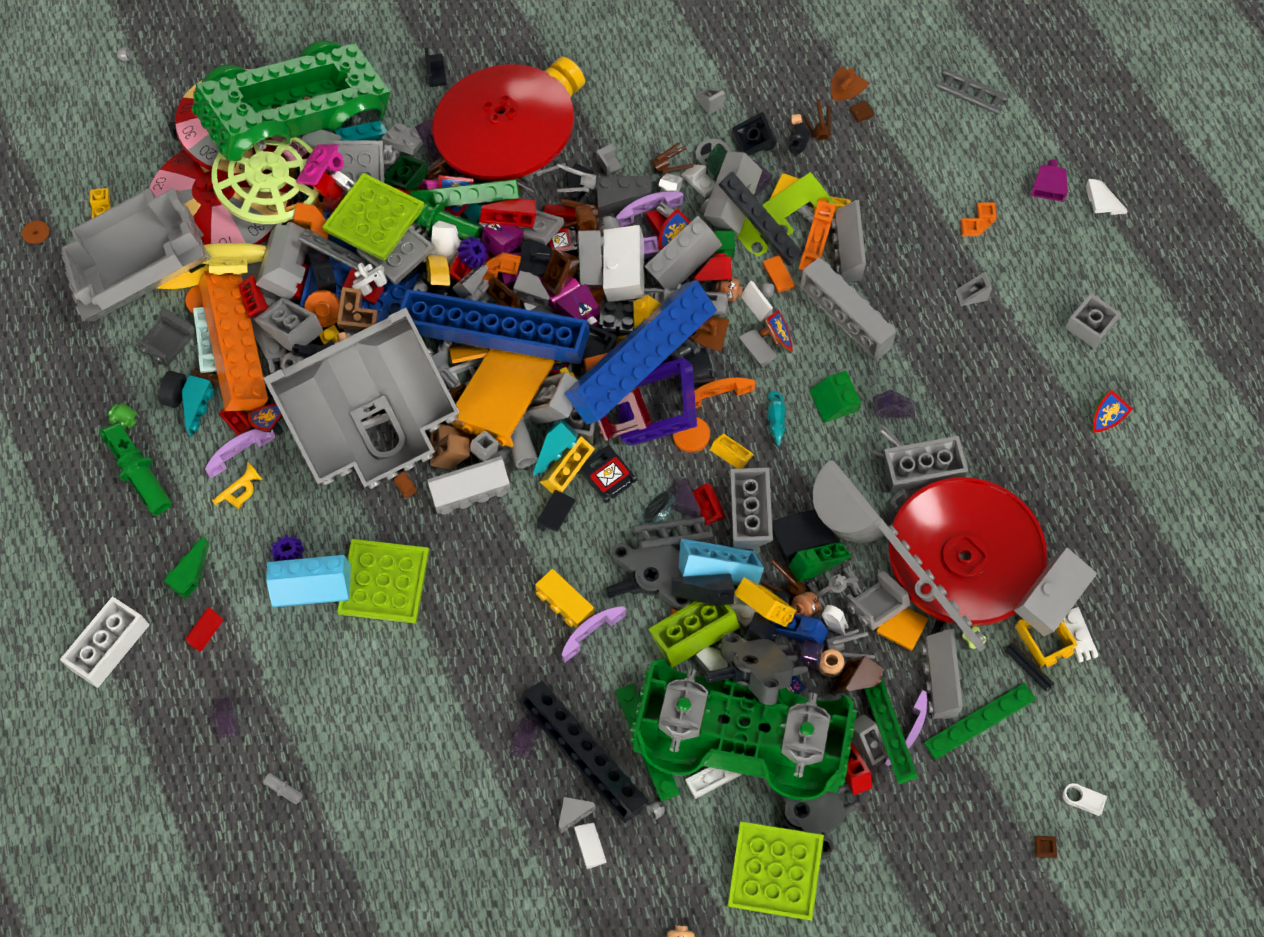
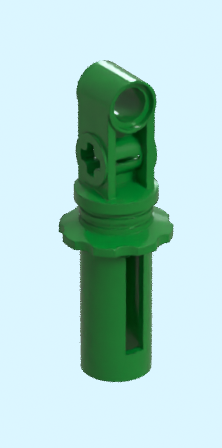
[413,203,483,241]
[100,421,172,516]

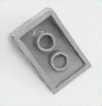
[255,297,323,352]

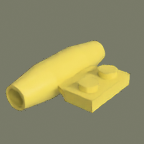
[202,243,266,275]

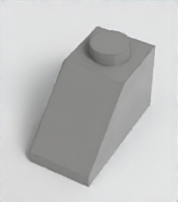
[513,271,550,309]
[853,714,888,766]

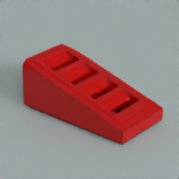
[238,276,269,318]

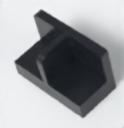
[424,48,447,87]
[537,490,575,532]

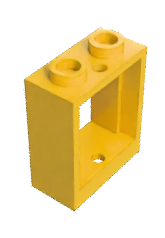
[734,577,797,627]
[1015,619,1078,668]

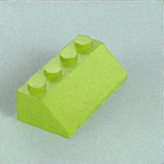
[648,601,740,668]

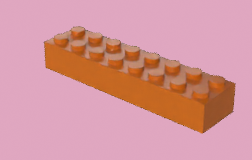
[199,271,268,411]

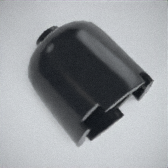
[671,347,715,388]

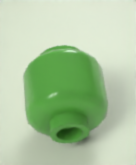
[108,403,137,430]

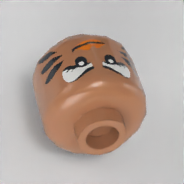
[715,278,743,302]
[791,592,821,618]

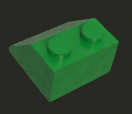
[809,371,861,423]

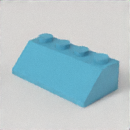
[679,538,764,586]
[266,555,351,607]

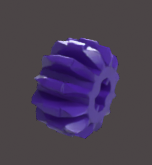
[456,236,488,269]
[270,534,305,561]

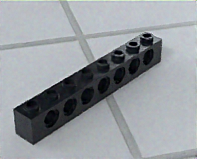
[519,681,648,823]

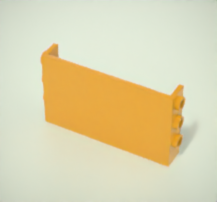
[451,348,556,448]

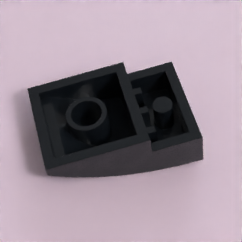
[772,510,837,561]

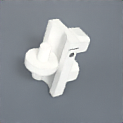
[352,263,387,296]

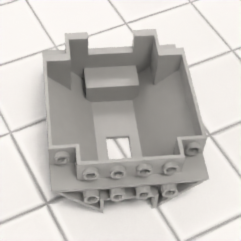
[61,188,212,321]

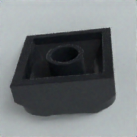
[732,112,777,156]

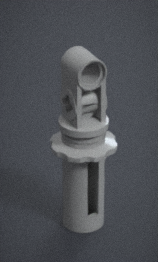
[628,284,728,315]
[510,412,538,468]

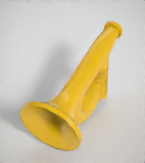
[212,462,263,509]

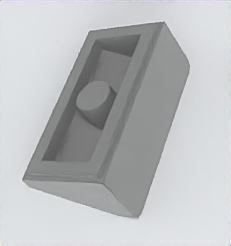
[301,129,342,148]
[739,329,777,368]

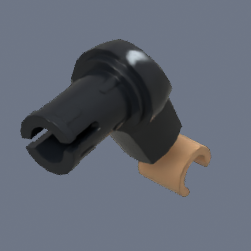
[789,114,810,154]
[292,332,349,358]

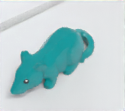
[767,391,786,446]

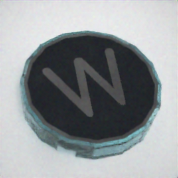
[643,491,676,524]

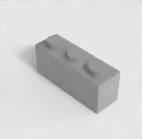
[577,231,604,289]

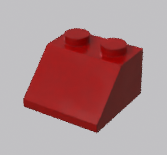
[692,253,732,281]

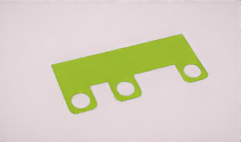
[735,172,834,257]

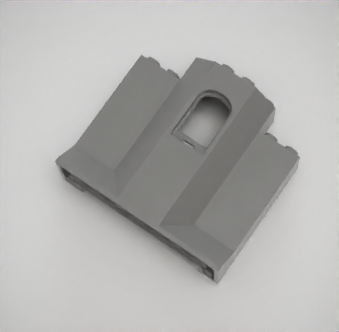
[263,308,459,489]

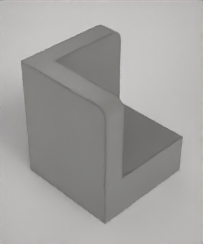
[597,144,622,176]

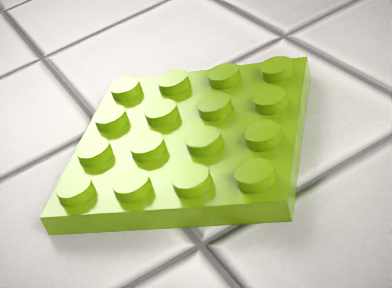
[322,173,425,262]
[337,539,429,624]
[728,821,824,921]

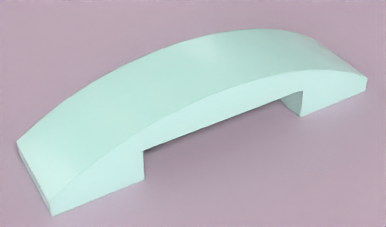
[193,307,217,373]

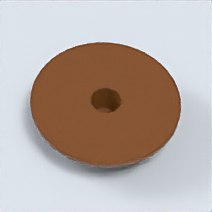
[22,220,49,244]

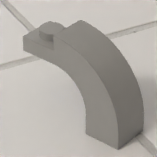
[470,431,511,462]

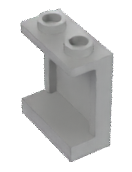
[846,570,910,631]

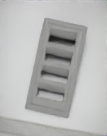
[452,265,488,297]

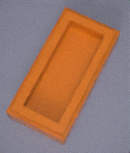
[762,255,795,293]

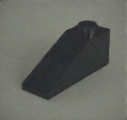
[307,246,336,293]
[671,574,735,605]

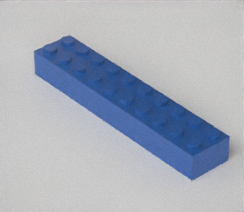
[564,280,717,424]
[399,289,590,364]

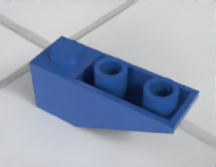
[766,614,828,648]

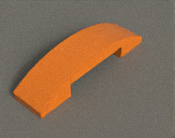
[798,200,836,271]
[683,378,756,411]

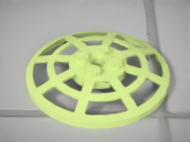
[212,136,319,224]

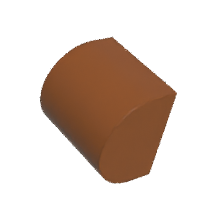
[394,471,418,498]

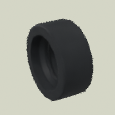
[158,370,187,408]

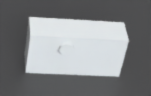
[603,225,644,302]
[60,596,149,688]

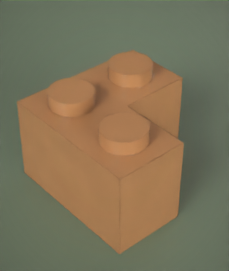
[337,287,379,331]
[430,424,471,470]

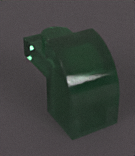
[705,144,728,180]

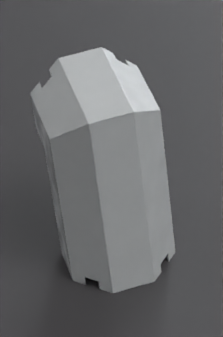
[256,222,308,300]

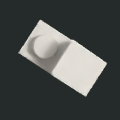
[681,164,716,198]
[659,173,684,192]

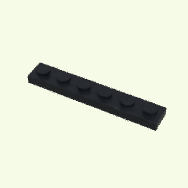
[718,171,803,266]

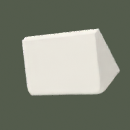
[741,281,773,322]
[574,823,607,869]

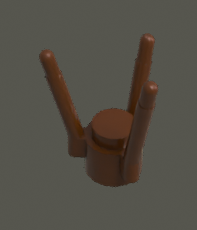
[803,99,831,141]
[652,142,694,174]
[560,199,598,228]
[761,559,807,599]

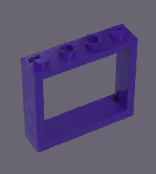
[619,358,697,446]

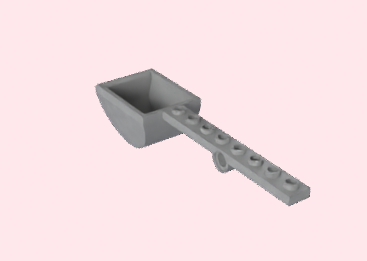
[813,460,986,652]

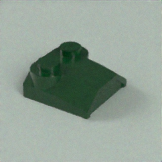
[384,154,428,191]

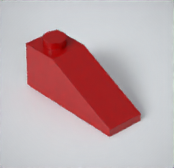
[479,198,537,228]
[845,741,872,795]

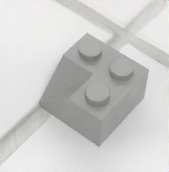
[1065,293,1121,349]

